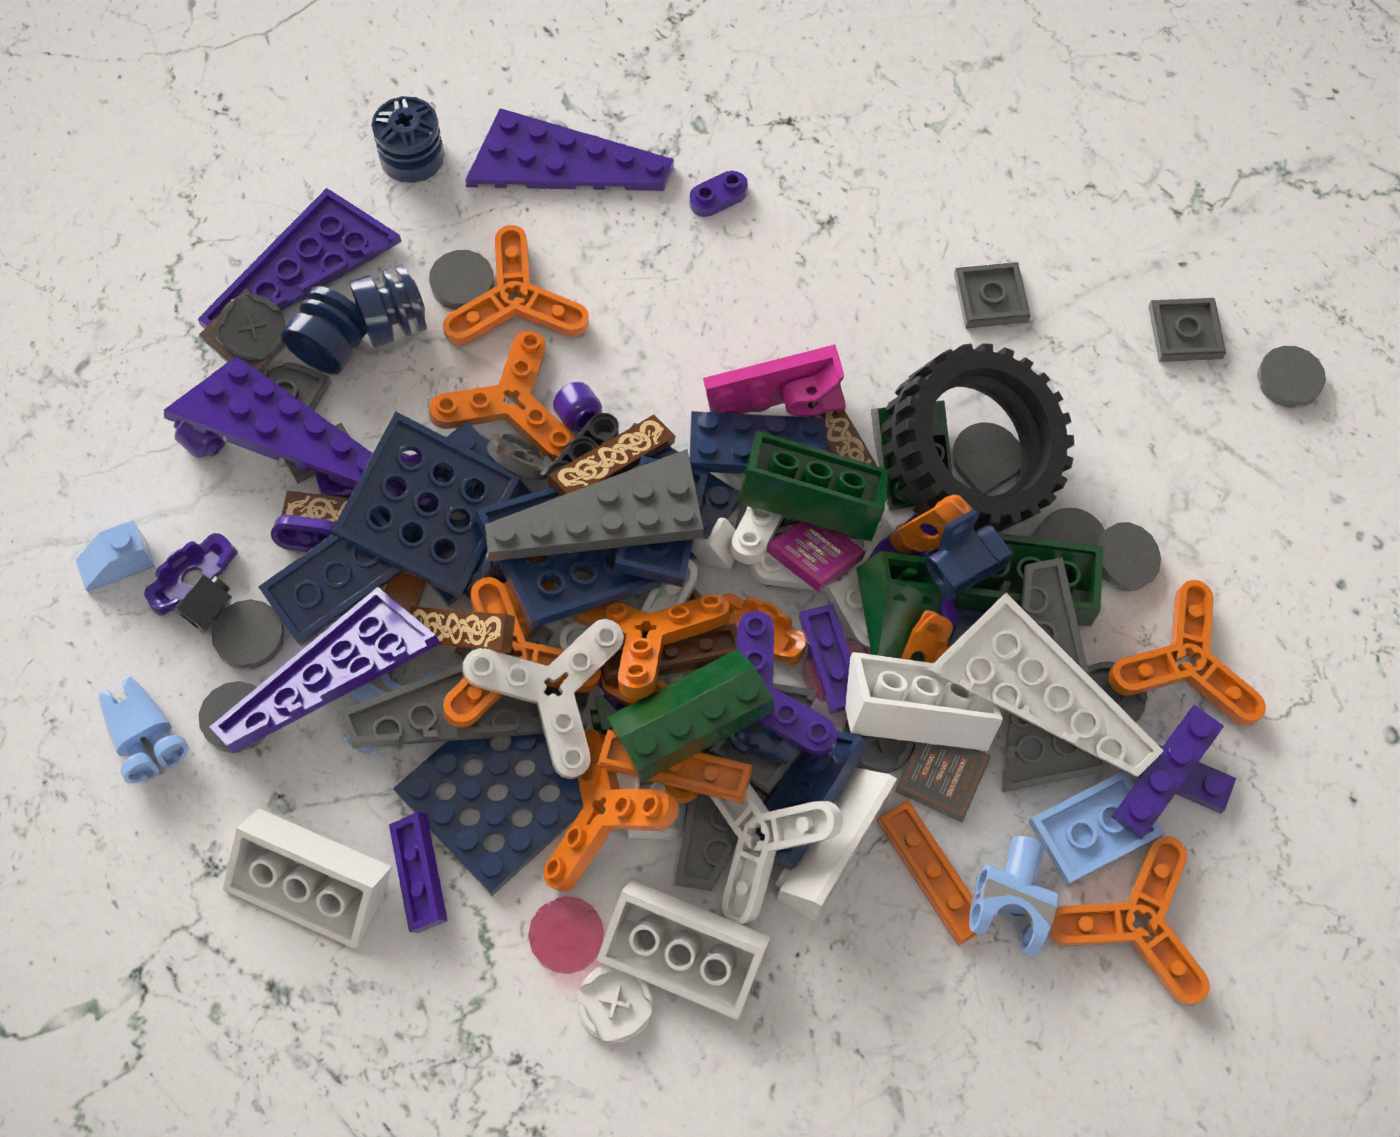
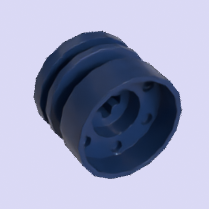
[371,96,445,183]
[349,264,427,348]
[280,286,368,375]

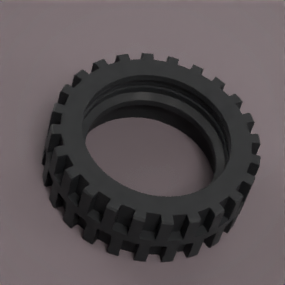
[881,343,1075,533]

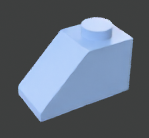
[76,520,155,592]

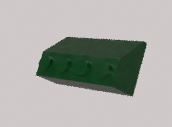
[737,431,888,542]
[953,530,1103,627]
[606,649,774,783]

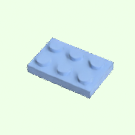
[1029,771,1164,886]

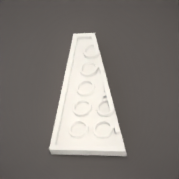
[927,593,1163,777]

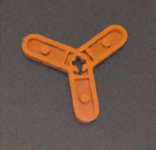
[443,225,589,345]
[429,330,575,461]
[443,577,601,728]
[1108,580,1266,726]
[573,594,730,699]
[544,729,679,892]
[1048,836,1210,1006]

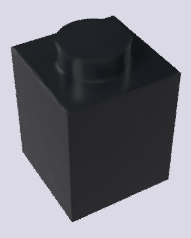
[175,575,232,634]

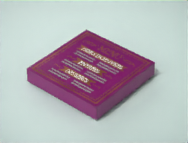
[766,521,866,593]

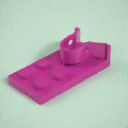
[703,344,846,417]

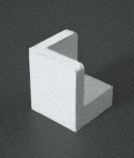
[691,518,736,569]

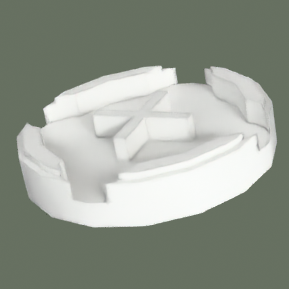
[576,965,653,1043]

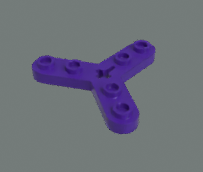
[737,611,837,756]

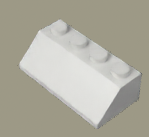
[845,652,1003,751]
[775,767,897,923]
[222,809,392,949]
[596,880,771,1020]

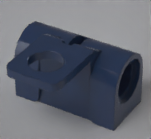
[926,509,1012,601]

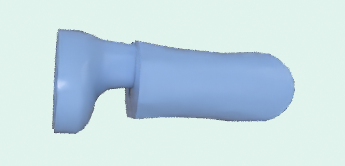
[98,677,189,784]

